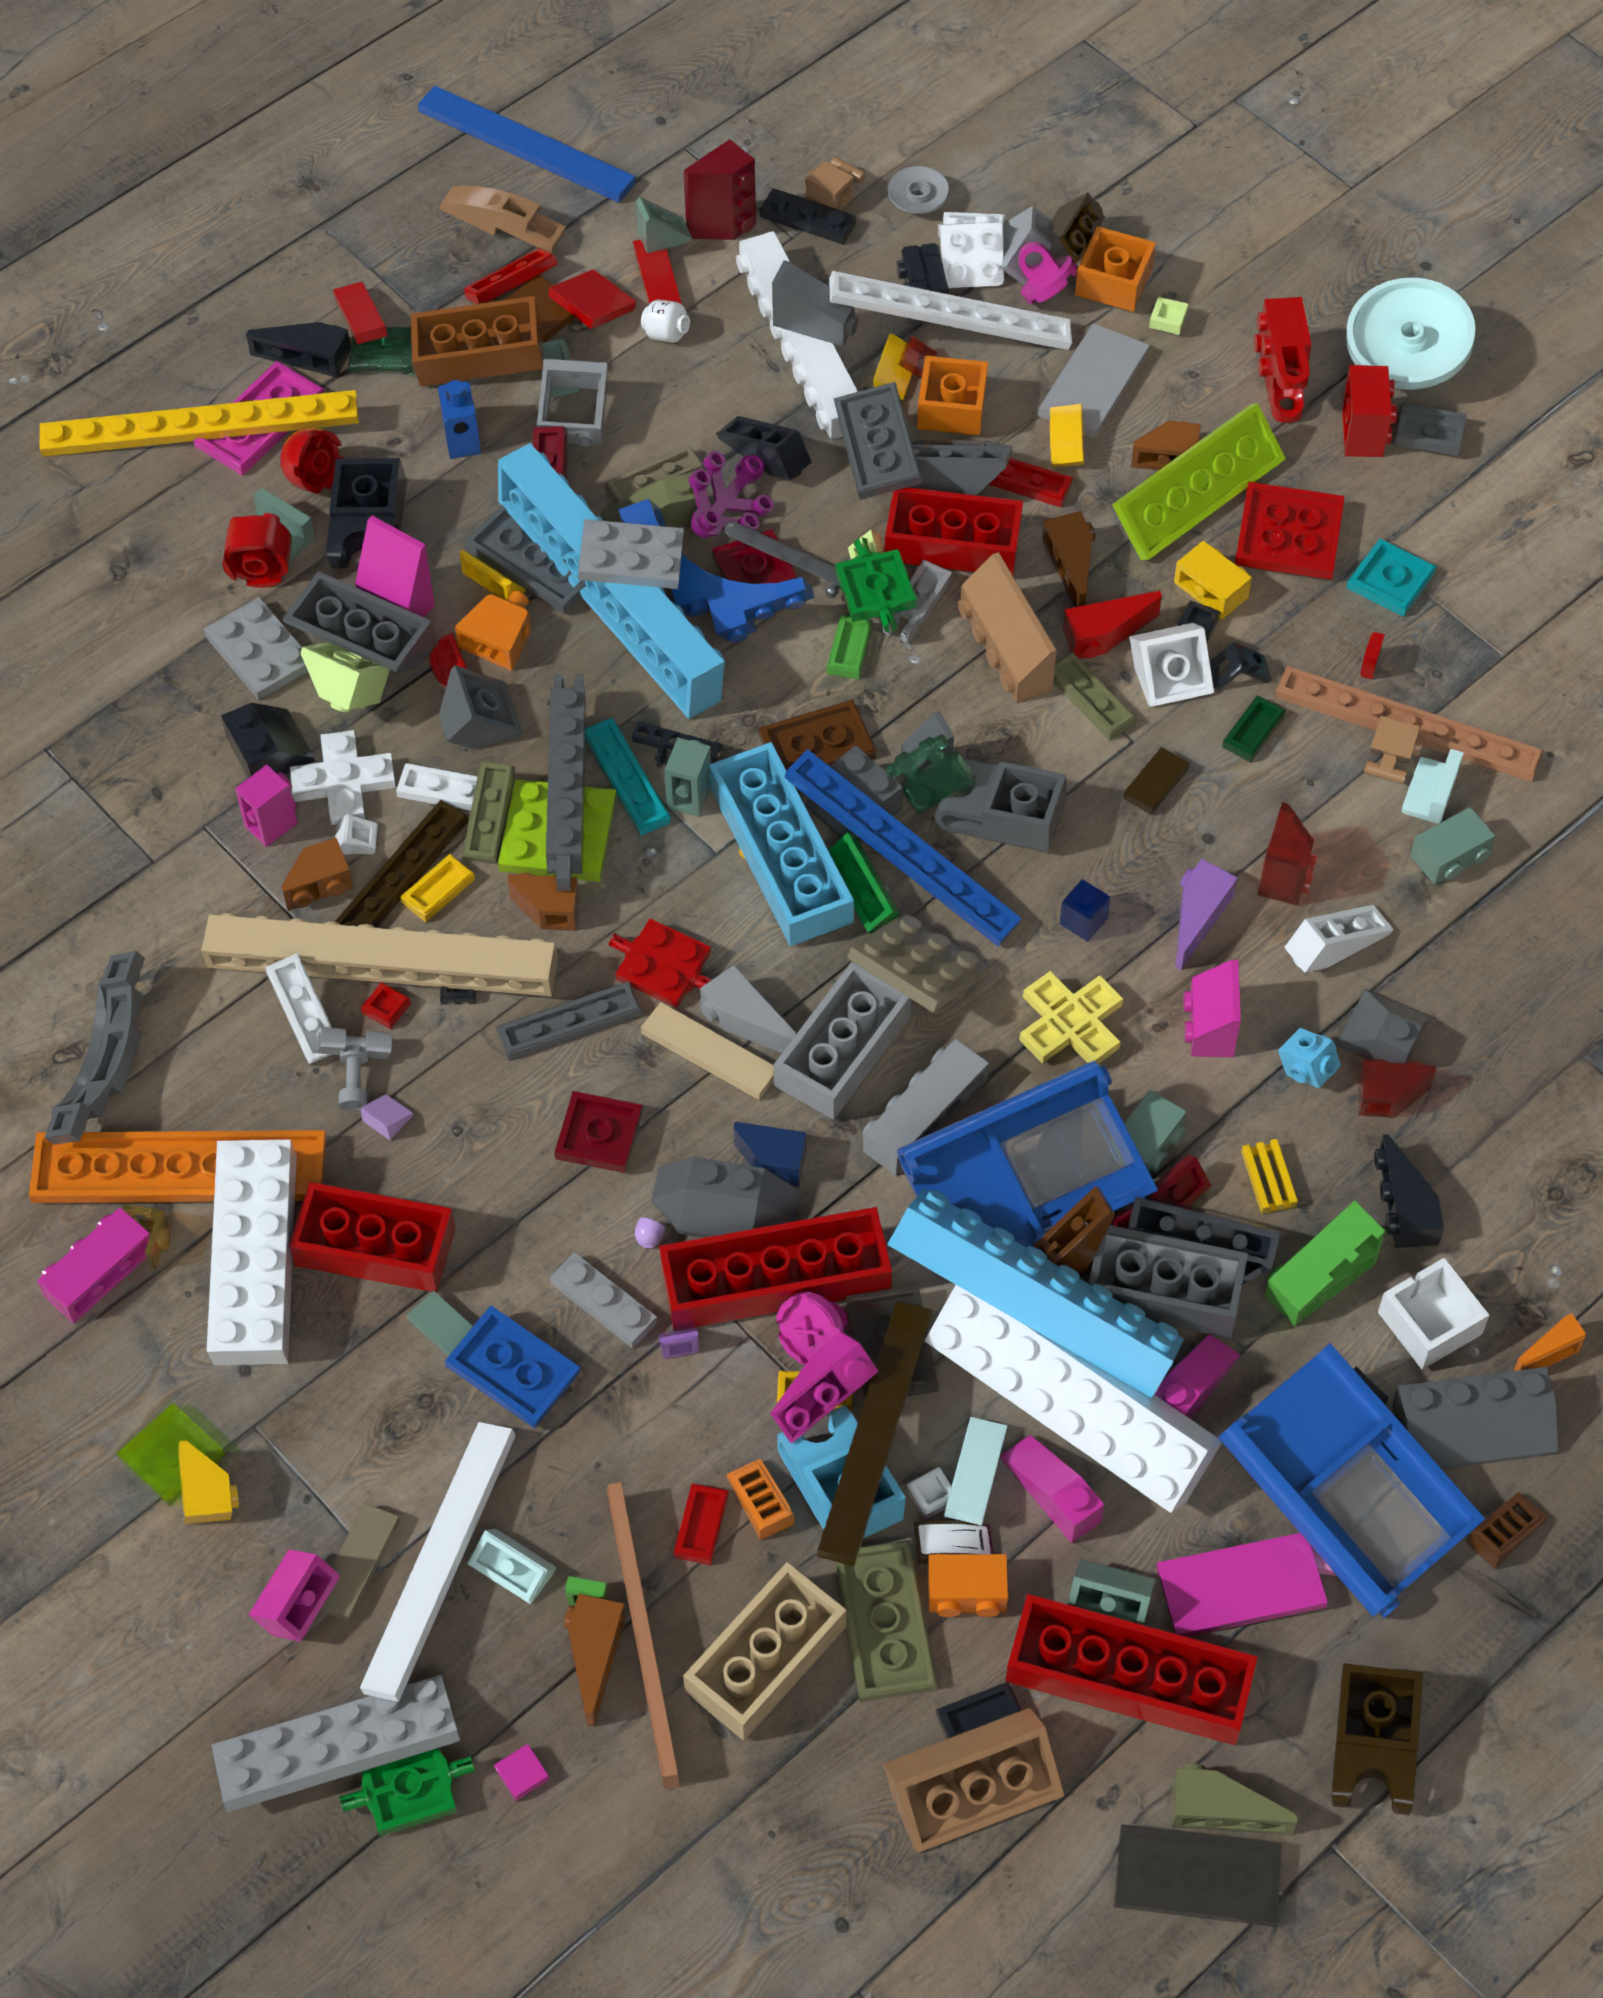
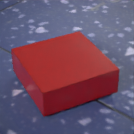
[1360,631,1385,679]
[361,982,411,1030]

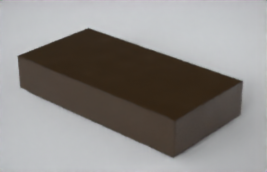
[1123,747,1190,815]

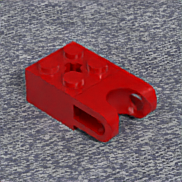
[1254,297,1312,423]

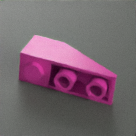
[770,1332,879,1444]

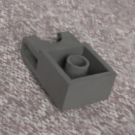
[935,759,1066,852]

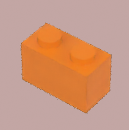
[928,1554,1008,1617]

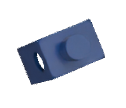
[438,380,481,459]

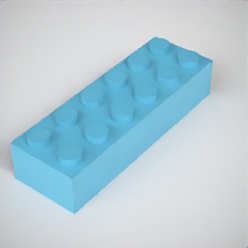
[708,742,854,947]

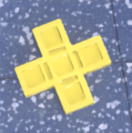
[1019,971,1123,1064]

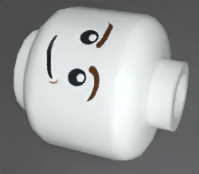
[641,299,690,343]

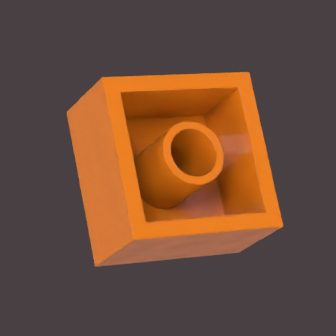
[1075,226,1156,312]
[917,356,988,436]

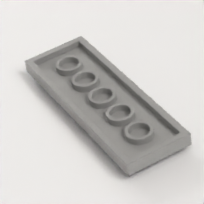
[211,1675,460,1813]

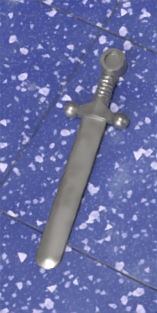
[724,522,852,598]

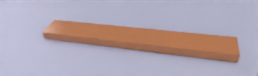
[1275,666,1544,782]
[606,1482,680,1790]

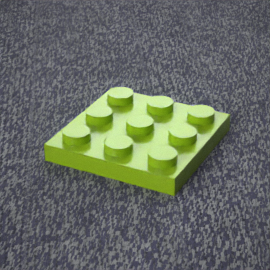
[498,779,617,882]

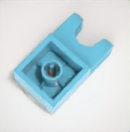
[777,1405,906,1538]

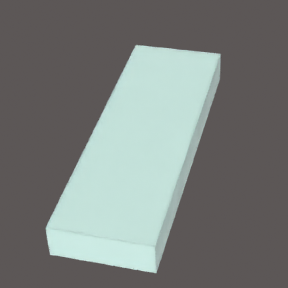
[944,1417,1007,1525]

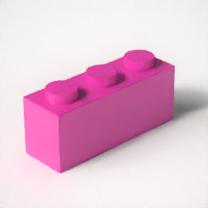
[37,1207,155,1324]

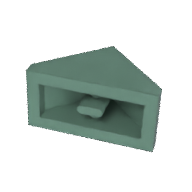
[636,197,692,253]

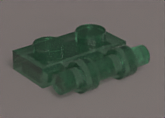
[886,734,976,814]

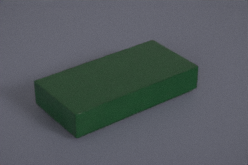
[1222,695,1286,763]

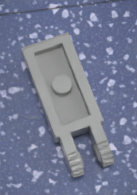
[883,560,953,643]

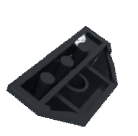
[1128,1196,1281,1285]

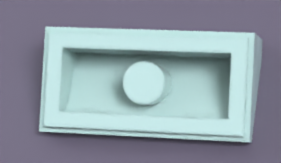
[467,1529,556,1604]

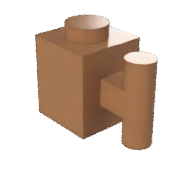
[805,157,866,210]
[1364,715,1424,784]

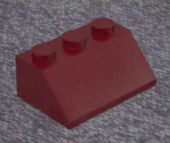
[683,139,756,240]

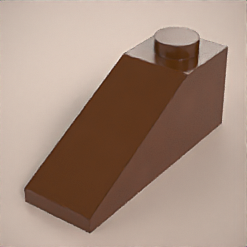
[1042,511,1095,607]
[1032,1186,1115,1279]

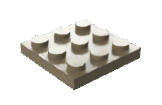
[847,913,989,1013]

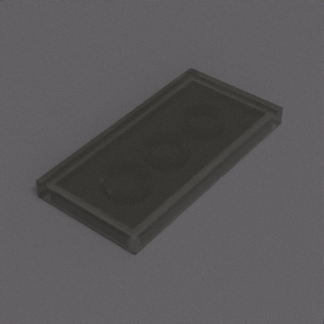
[1114,1824,1282,1927]

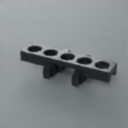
[632,721,721,767]

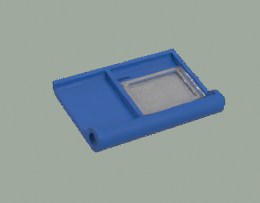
[1218,1343,1485,1618]

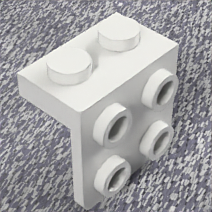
[938,216,1004,288]

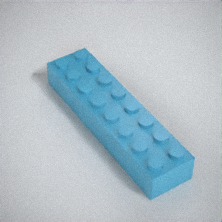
[887,1188,1184,1399]

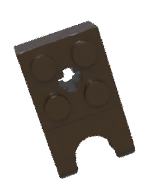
[1331,1663,1423,1816]

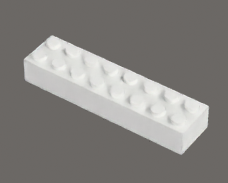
[925,1285,1222,1513]

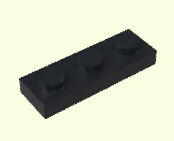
[760,188,856,245]

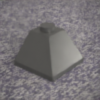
[439,665,522,749]
[1337,989,1430,1075]

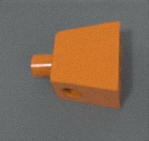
[455,591,531,671]

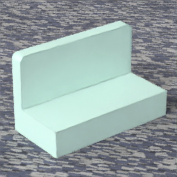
[1401,749,1464,824]

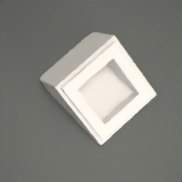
[335,814,378,854]

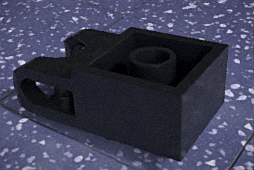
[326,458,407,568]

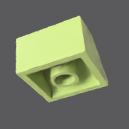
[301,642,390,712]

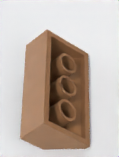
[958,552,1057,703]
[883,1708,1064,1853]

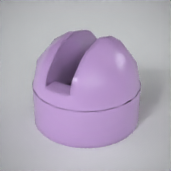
[635,1217,666,1248]

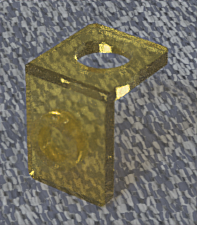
[122,1204,171,1269]

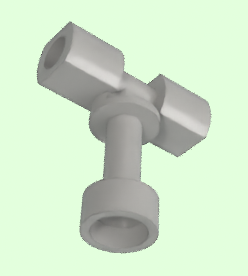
[317,1027,392,1111]

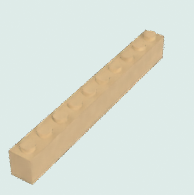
[201,913,558,996]

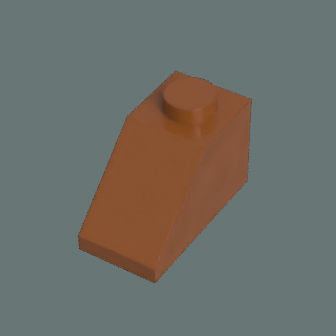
[1131,420,1201,470]

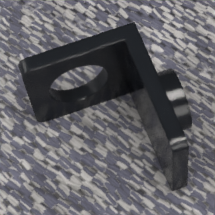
[1209,643,1272,690]

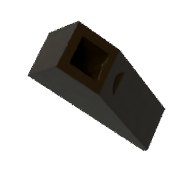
[1051,192,1105,263]

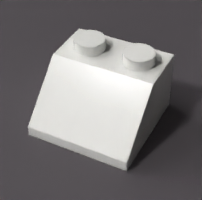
[1129,623,1214,707]

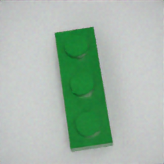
[828,832,900,934]

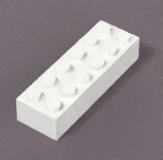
[207,1139,297,1365]

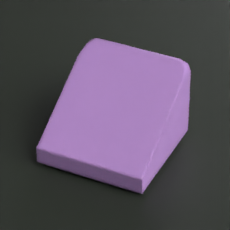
[360,1094,413,1140]

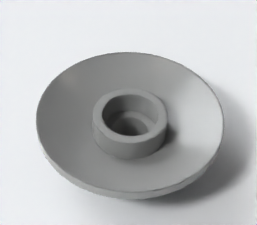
[888,166,949,214]

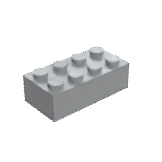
[773,962,911,1120]

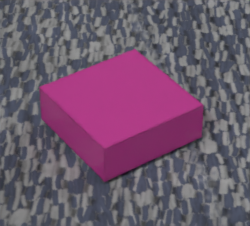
[494,1744,549,1802]

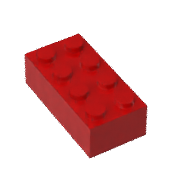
[884,487,1023,577]
[289,1182,456,1293]

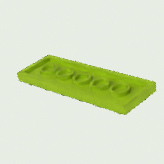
[1112,403,1286,561]

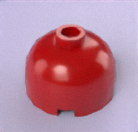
[280,428,344,494]

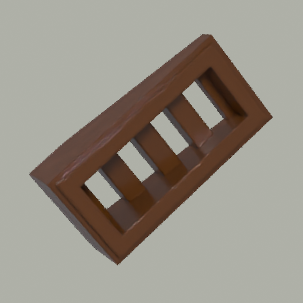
[1466,1492,1548,1569]

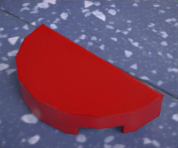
[429,632,467,687]

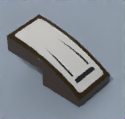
[914,1521,993,1564]

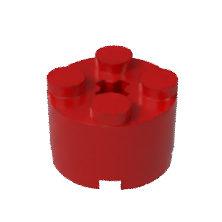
[222,513,292,588]

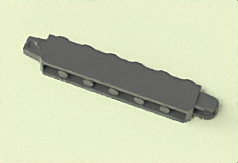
[546,674,586,891]

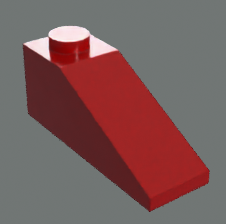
[1063,590,1162,659]

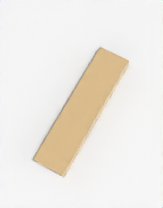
[641,1002,774,1100]

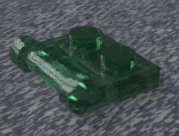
[349,327,414,375]

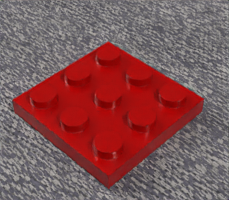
[1235,482,1345,580]

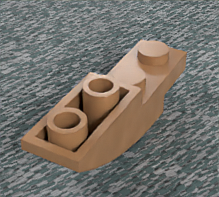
[439,185,566,253]

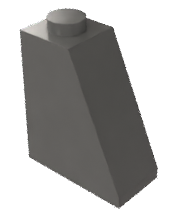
[772,260,858,346]

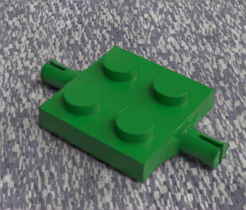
[835,537,916,632]
[339,1748,475,1837]

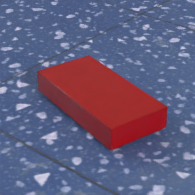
[674,1483,729,1566]

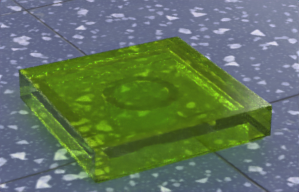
[116,1403,225,1506]

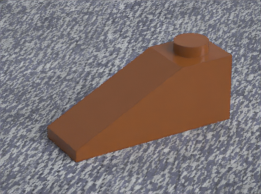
[564,1593,626,1727]

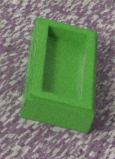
[827,615,873,679]

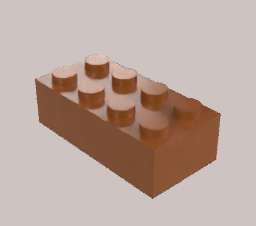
[411,296,544,387]

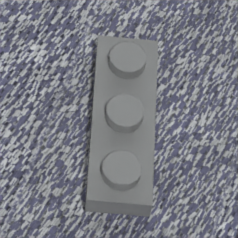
[550,1252,657,1349]

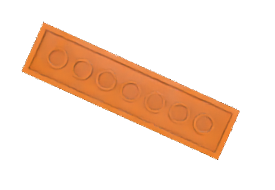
[29,1130,327,1203]

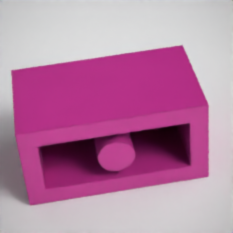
[235,765,298,847]
[248,1549,340,1642]

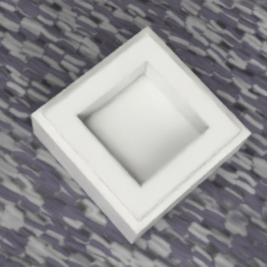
[906,1467,952,1520]

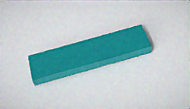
[586,718,671,836]

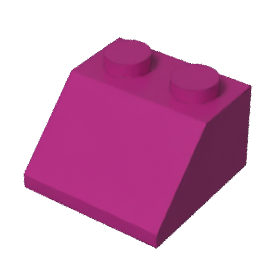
[1183,960,1241,1057]

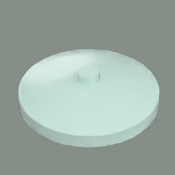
[1346,278,1475,390]

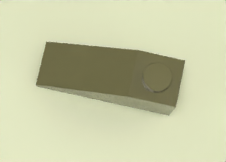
[601,473,698,527]
[1172,1764,1297,1835]

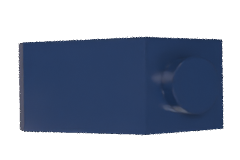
[734,1122,806,1187]

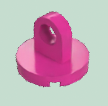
[1019,242,1078,305]
[776,1292,848,1365]

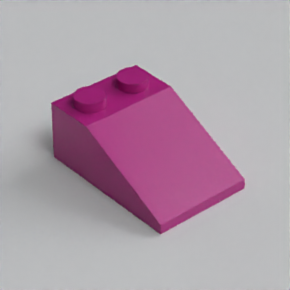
[355,516,435,617]

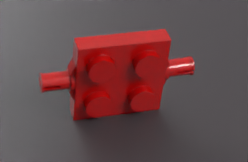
[609,918,713,1008]

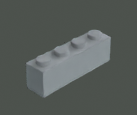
[862,1039,989,1176]

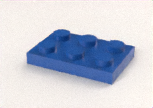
[445,1305,580,1429]

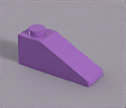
[1175,859,1238,970]

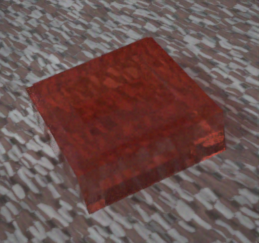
[898,336,938,379]

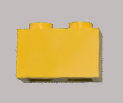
[1174,541,1252,620]

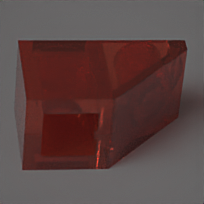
[1359,1059,1436,1118]

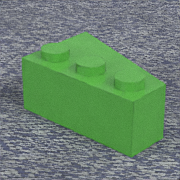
[1265,1200,1386,1327]

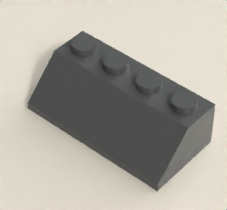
[283,571,435,673]
[1089,1225,1248,1338]
[1392,1367,1558,1469]

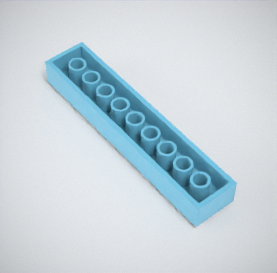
[498,443,725,719]

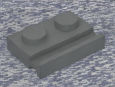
[1394,402,1467,457]

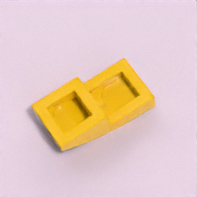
[1050,404,1085,468]

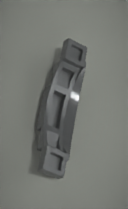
[44,951,145,1145]

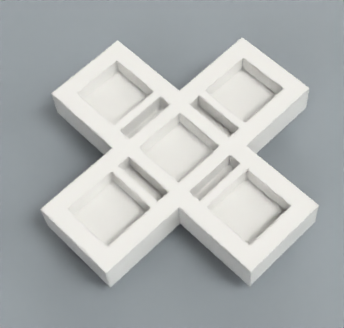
[290,730,396,825]

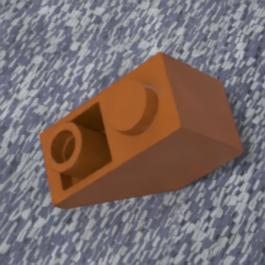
[281,838,353,910]
[507,873,579,931]

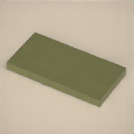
[835,1540,937,1703]

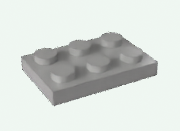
[578,519,684,589]
[204,597,308,700]

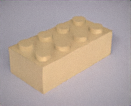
[683,1562,847,1741]

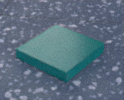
[1346,538,1437,617]

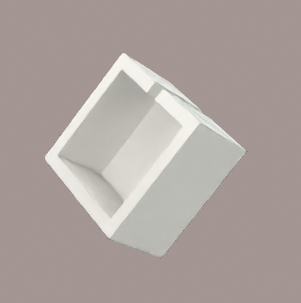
[1378,1258,1489,1370]

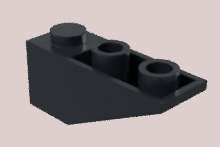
[1374,1134,1444,1248]

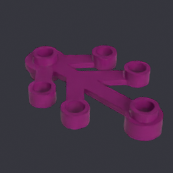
[689,450,774,538]

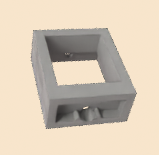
[537,359,608,447]

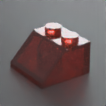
[1258,802,1318,906]

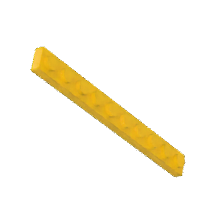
[40,390,359,457]

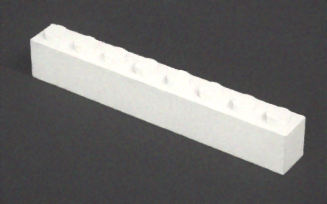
[736,231,858,440]

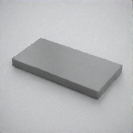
[1038,323,1150,438]

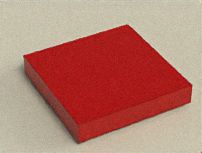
[548,269,636,329]

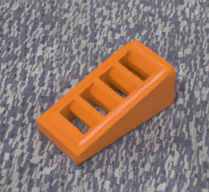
[1514,1313,1586,1371]
[726,1458,795,1541]

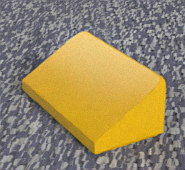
[873,333,920,400]
[459,550,526,600]

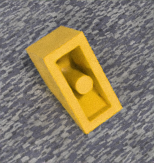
[178,1440,239,1525]

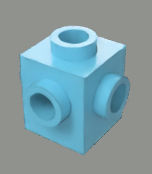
[1278,1028,1341,1088]

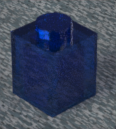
[1059,879,1111,942]

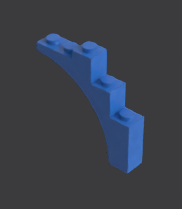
[619,499,815,642]

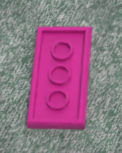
[193,361,325,476]
[1156,1533,1328,1637]

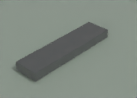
[496,981,642,1061]

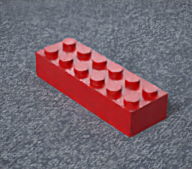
[659,1207,892,1331]
[1005,1594,1258,1746]

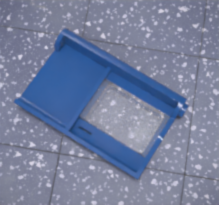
[897,1061,1158,1248]

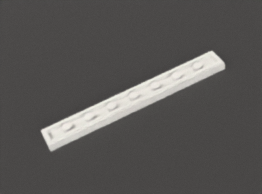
[829,271,1072,350]
[360,1422,516,1702]

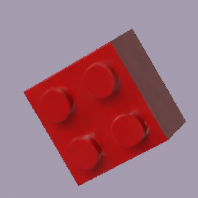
[1341,365,1397,457]

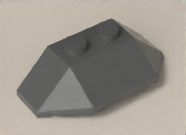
[909,440,1013,495]
[651,1156,801,1238]

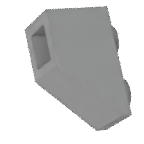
[1002,206,1053,285]

